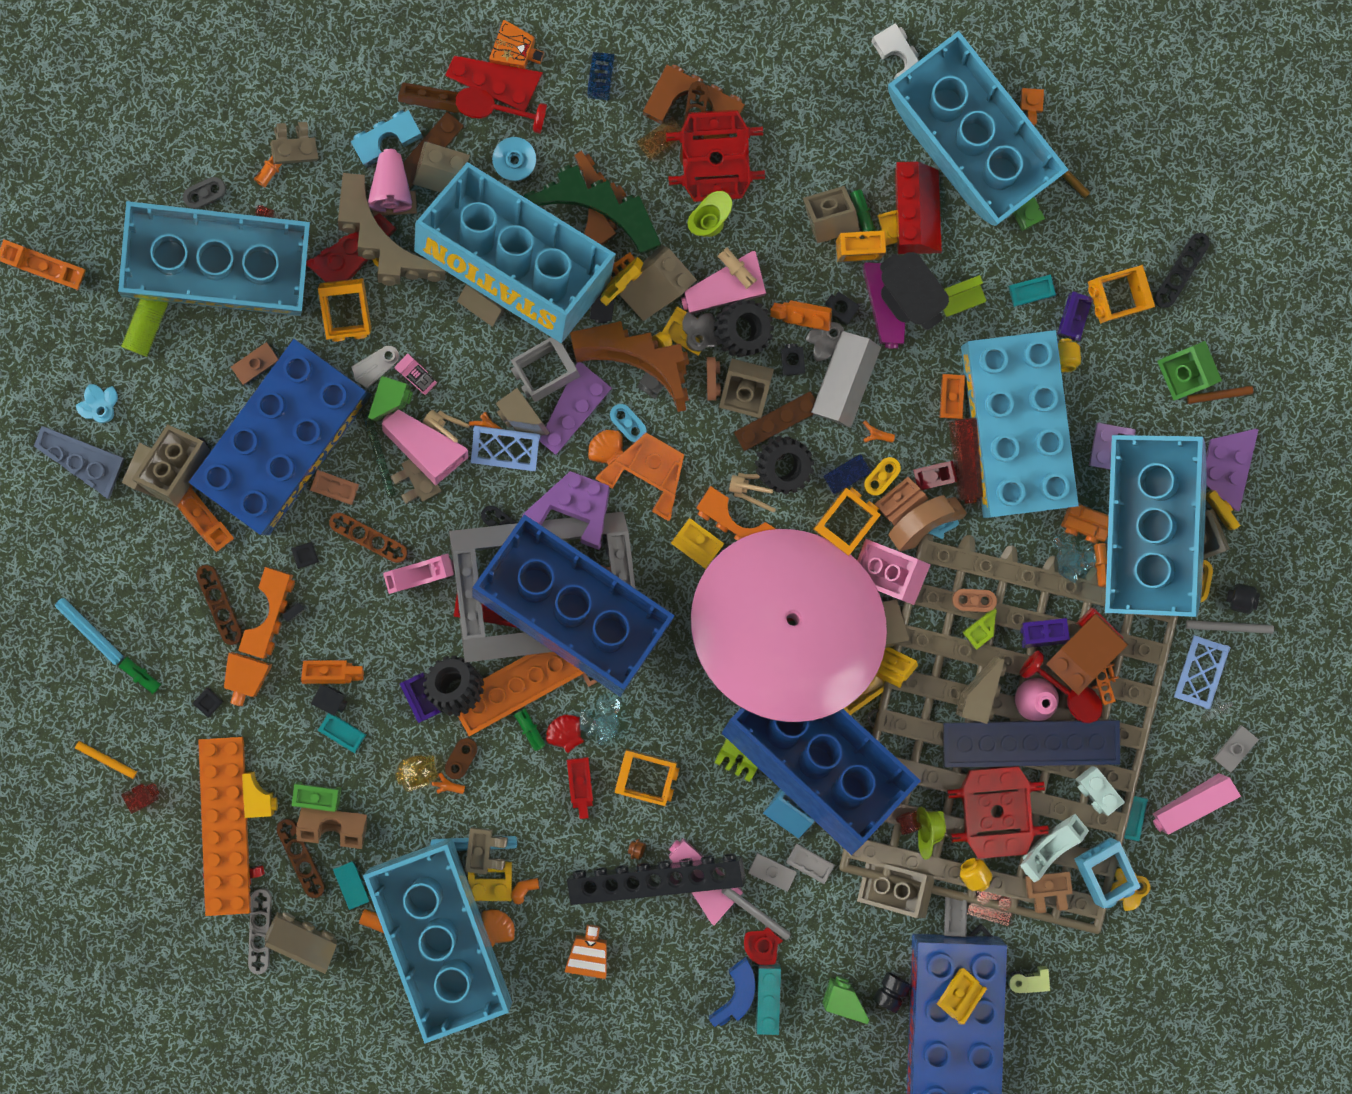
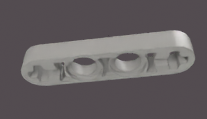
[248,888,272,974]

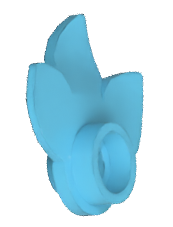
[76,384,118,423]

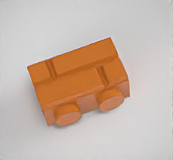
[1061,504,1109,544]

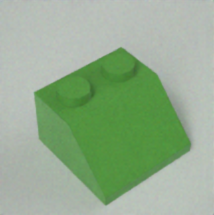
[1157,341,1222,401]
[368,376,413,422]
[822,976,869,1024]

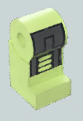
[1007,966,1050,993]

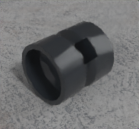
[872,972,912,1013]

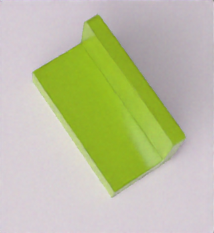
[943,275,986,317]

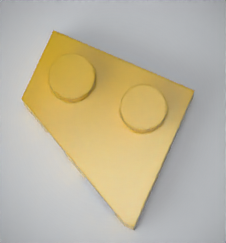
[600,257,643,306]

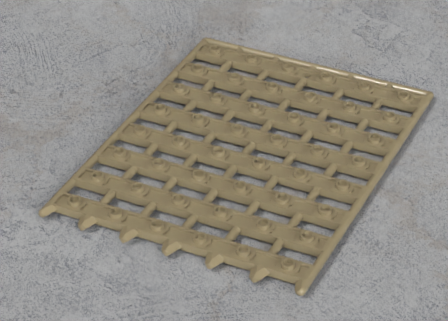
[839,534,1178,934]

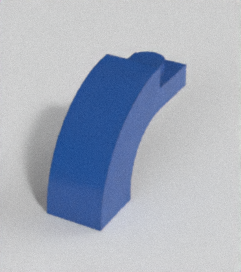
[709,957,755,1027]

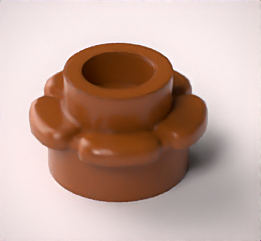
[628,839,646,860]

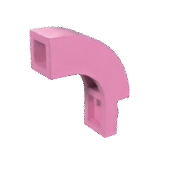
[383,554,454,594]

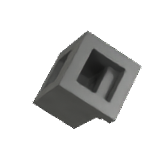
[637,372,663,399]

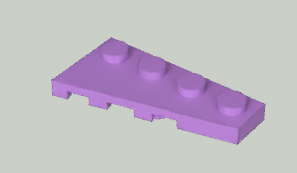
[539,362,612,455]

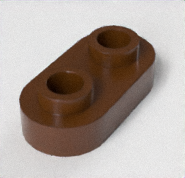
[445,738,478,779]

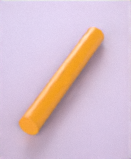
[75,741,137,779]

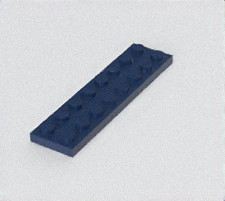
[943,720,1120,767]

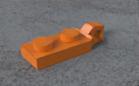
[770,300,832,331]
[301,660,364,684]

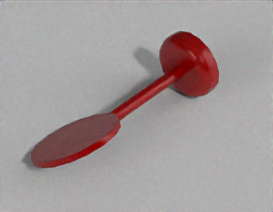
[456,87,547,134]
[1019,650,1102,723]

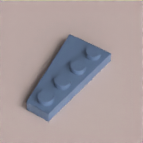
[34,426,126,499]

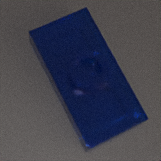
[823,454,872,495]

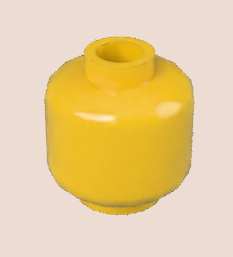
[1058,338,1081,372]
[960,858,993,891]

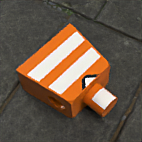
[565,925,607,979]

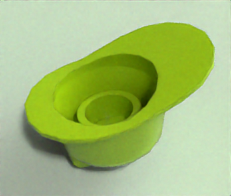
[687,191,733,237]
[916,807,946,860]

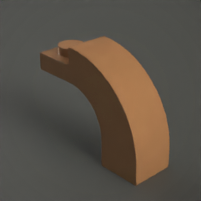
[888,495,967,552]

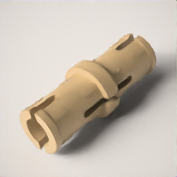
[717,247,757,289]

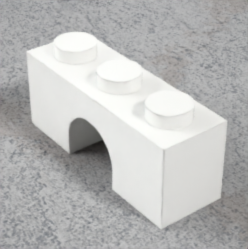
[871,23,919,79]

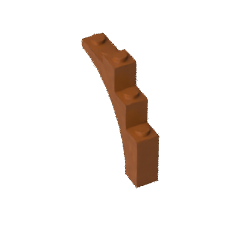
[574,150,627,245]
[570,321,689,412]

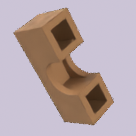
[296,807,367,849]

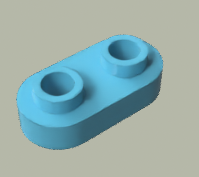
[610,404,646,442]

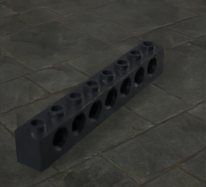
[567,853,746,905]

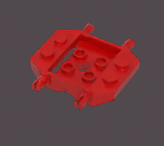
[666,110,765,202]
[947,766,1049,859]

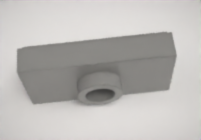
[1213,725,1259,773]
[786,843,835,884]
[748,853,797,892]
[944,892,967,937]

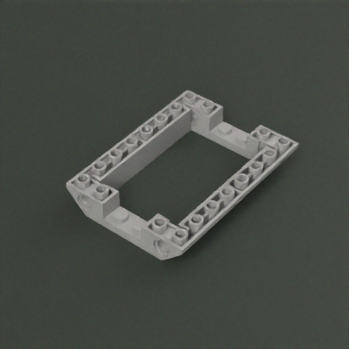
[449,512,636,663]

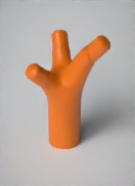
[469,412,502,437]
[863,421,895,443]
[432,773,465,794]

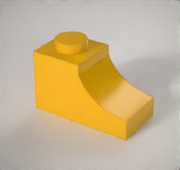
[242,772,278,818]

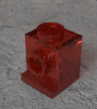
[121,783,159,814]

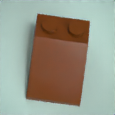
[1046,614,1128,695]

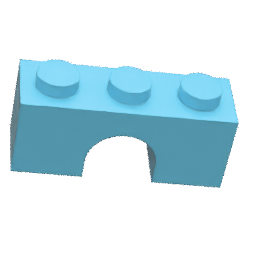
[351,110,423,168]

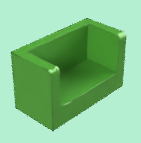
[292,782,342,812]

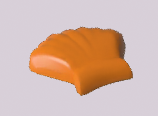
[588,430,623,465]
[481,909,515,948]

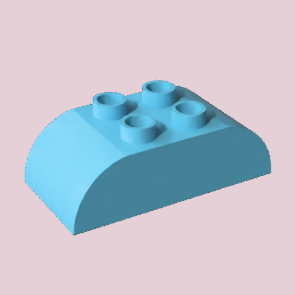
[888,31,1068,226]
[1105,435,1206,617]

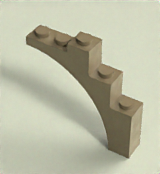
[338,173,446,286]

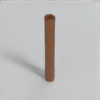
[1187,386,1253,404]

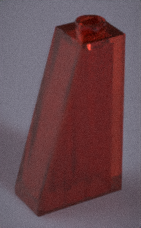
[949,418,983,504]

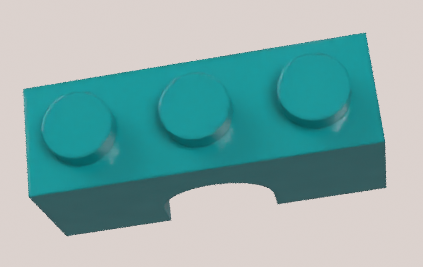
[756,964,781,1035]

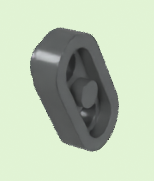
[183,177,226,209]

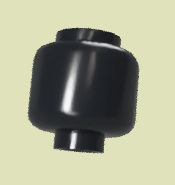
[1226,583,1260,614]

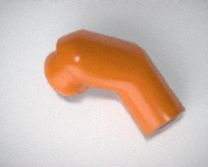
[511,878,540,904]

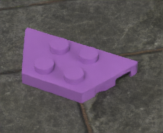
[1206,429,1258,511]

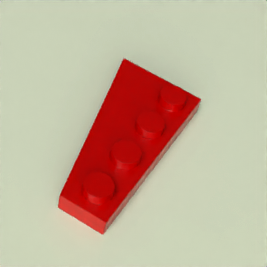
[445,56,543,111]
[306,213,397,282]

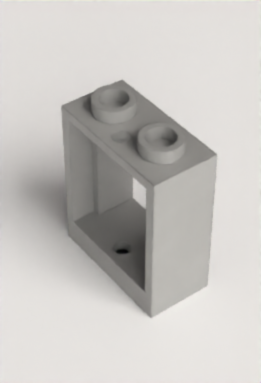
[511,337,580,402]

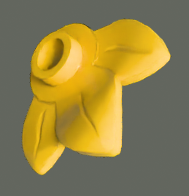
[1111,868,1150,911]

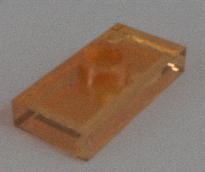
[637,117,681,161]

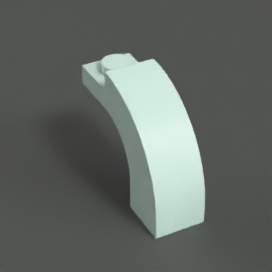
[1020,814,1089,882]

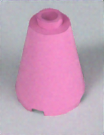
[368,149,412,213]
[1015,678,1059,721]

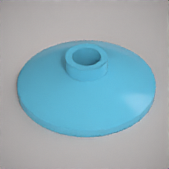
[492,137,536,181]

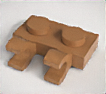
[1025,871,1073,913]

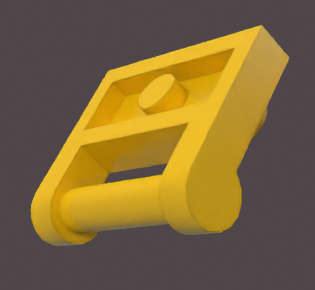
[468,862,512,901]

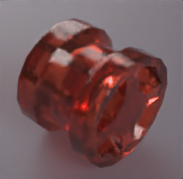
[896,810,922,835]

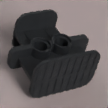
[880,252,949,330]

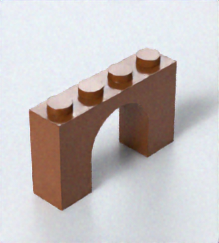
[643,65,745,154]

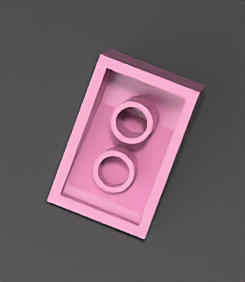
[857,539,931,605]

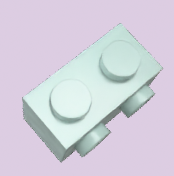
[1076,766,1125,816]

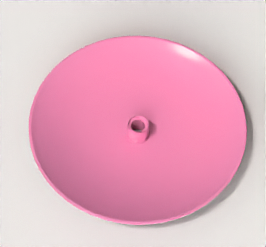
[691,529,887,722]

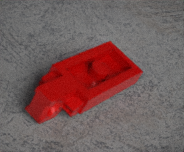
[567,757,593,819]

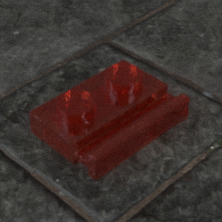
[967,890,1012,926]

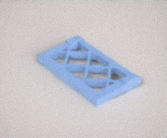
[471,425,540,471]
[1174,635,1231,709]

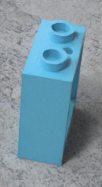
[1074,838,1141,909]

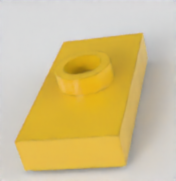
[1206,490,1241,530]

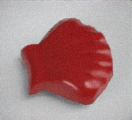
[546,714,585,754]
[744,927,783,965]

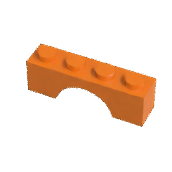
[696,486,775,541]
[238,567,295,659]

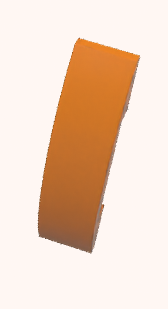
[0,239,86,290]
[177,485,234,552]

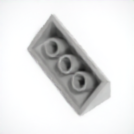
[811,331,881,428]

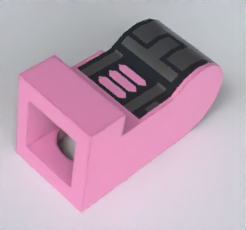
[394,353,437,395]

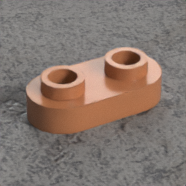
[706,357,721,401]
[952,589,997,612]

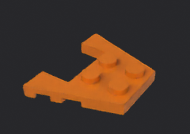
[595,432,684,521]

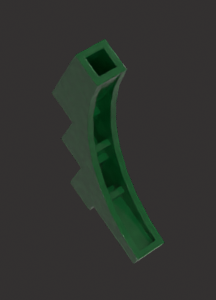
[523,164,661,255]

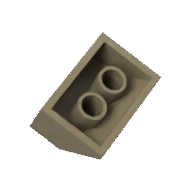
[132,424,211,507]
[265,912,337,974]

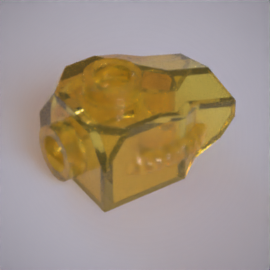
[395,755,438,792]

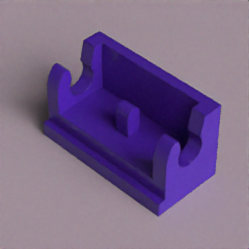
[1057,291,1093,342]
[1021,618,1070,648]
[400,673,441,723]

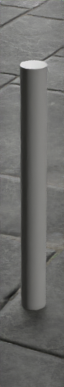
[1186,620,1274,634]
[721,888,790,940]

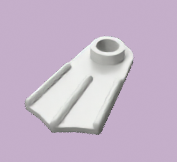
[351,346,399,388]

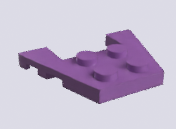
[522,471,610,550]

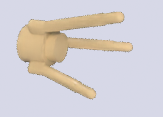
[423,410,470,443]
[729,473,776,512]

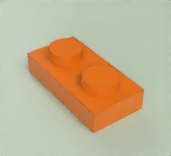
[940,374,965,419]

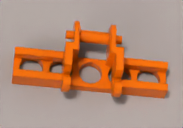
[1092,663,1119,705]

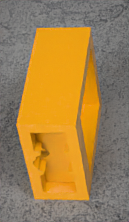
[836,231,886,262]
[1088,265,1155,324]
[318,278,371,342]
[813,487,881,556]
[614,749,680,806]

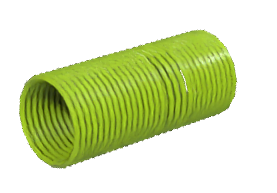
[121,299,169,357]

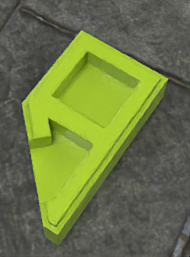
[962,608,997,650]

